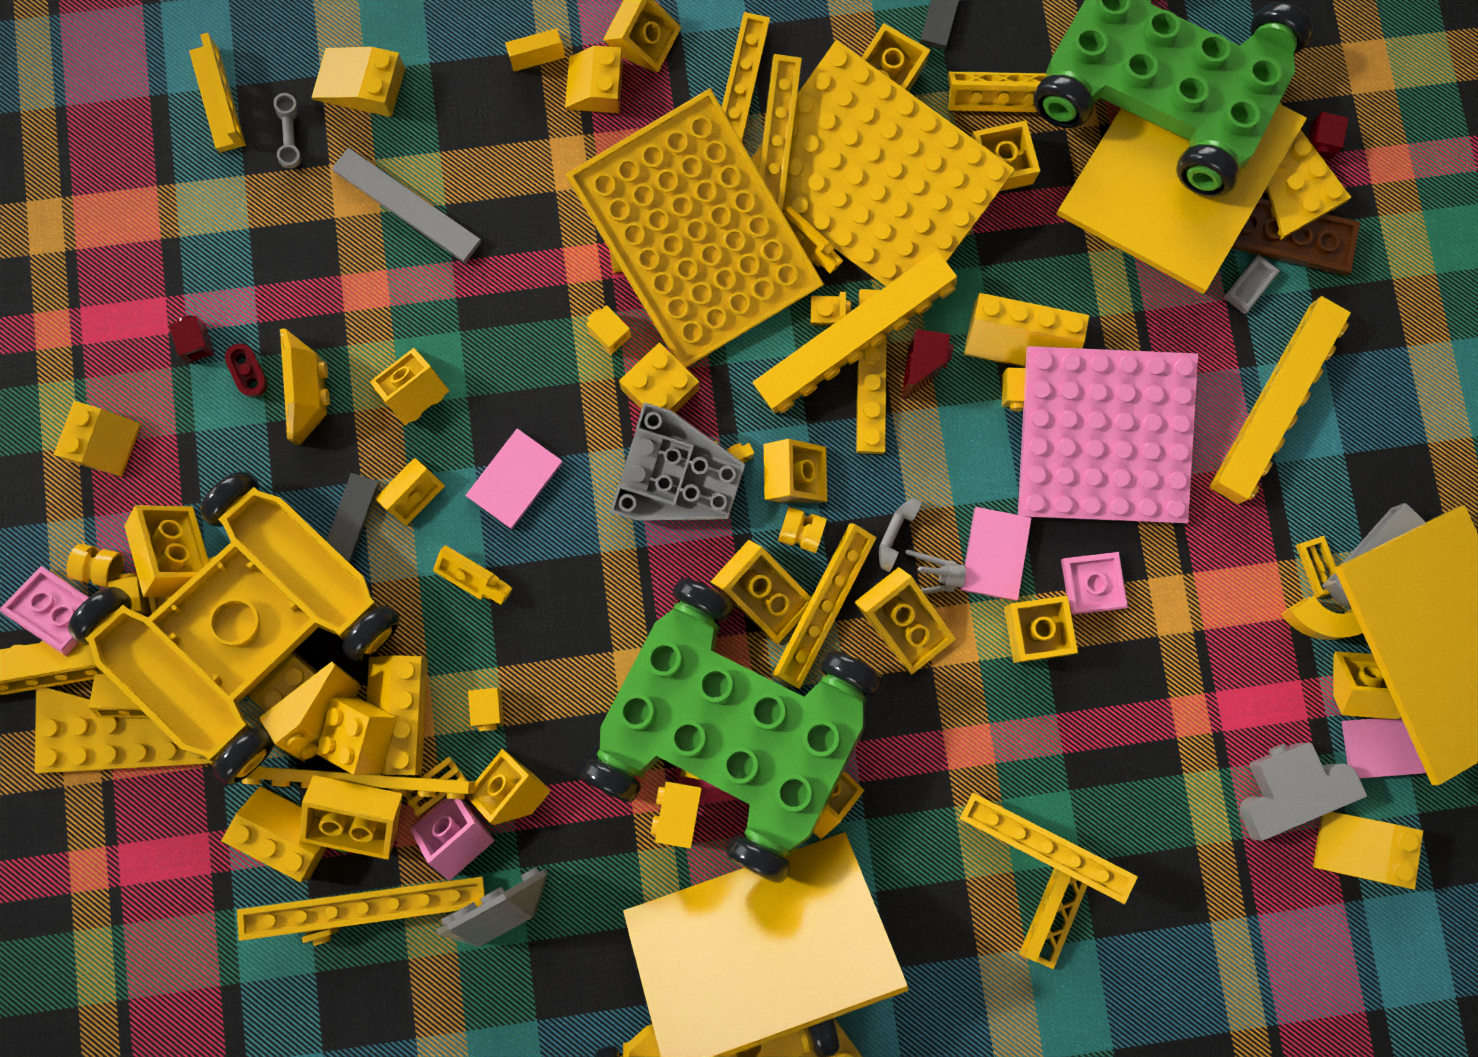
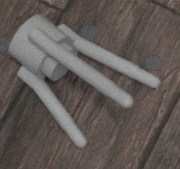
[905,550,966,595]

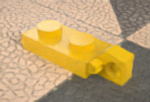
[783,206,843,273]
[433,545,512,605]

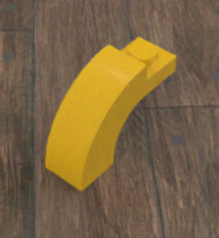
[1281,596,1363,640]

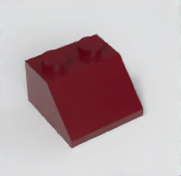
[901,329,953,399]

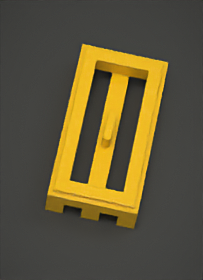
[1295,536,1336,598]
[403,757,467,816]

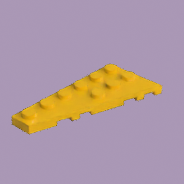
[1264,102,1351,241]
[35,687,213,773]

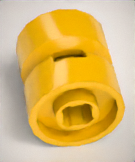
[778,506,827,553]
[66,543,125,588]

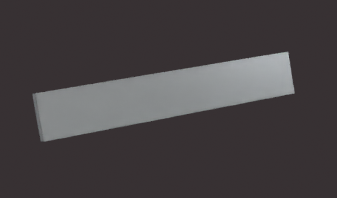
[332,148,482,263]

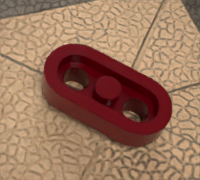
[225,343,268,398]

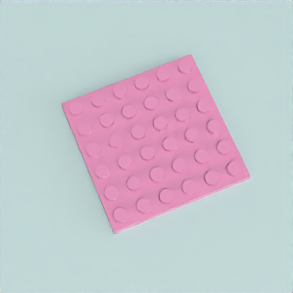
[1018,346,1198,523]

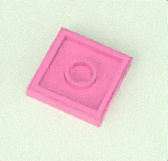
[1061,552,1128,615]

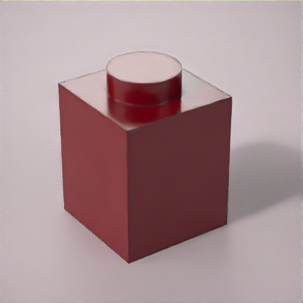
[1308,111,1349,159]
[169,315,215,363]

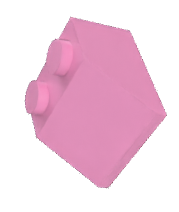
[410,797,495,881]

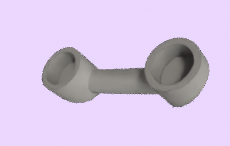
[274,93,301,169]
[879,498,922,572]

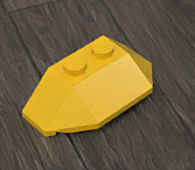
[280,329,330,445]

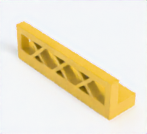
[189,32,246,153]
[947,72,1046,112]
[1019,868,1088,970]

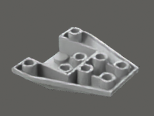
[610,402,745,520]
[435,867,549,947]

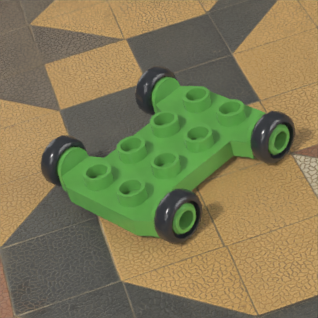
[1033,0,1313,198]
[578,577,883,883]

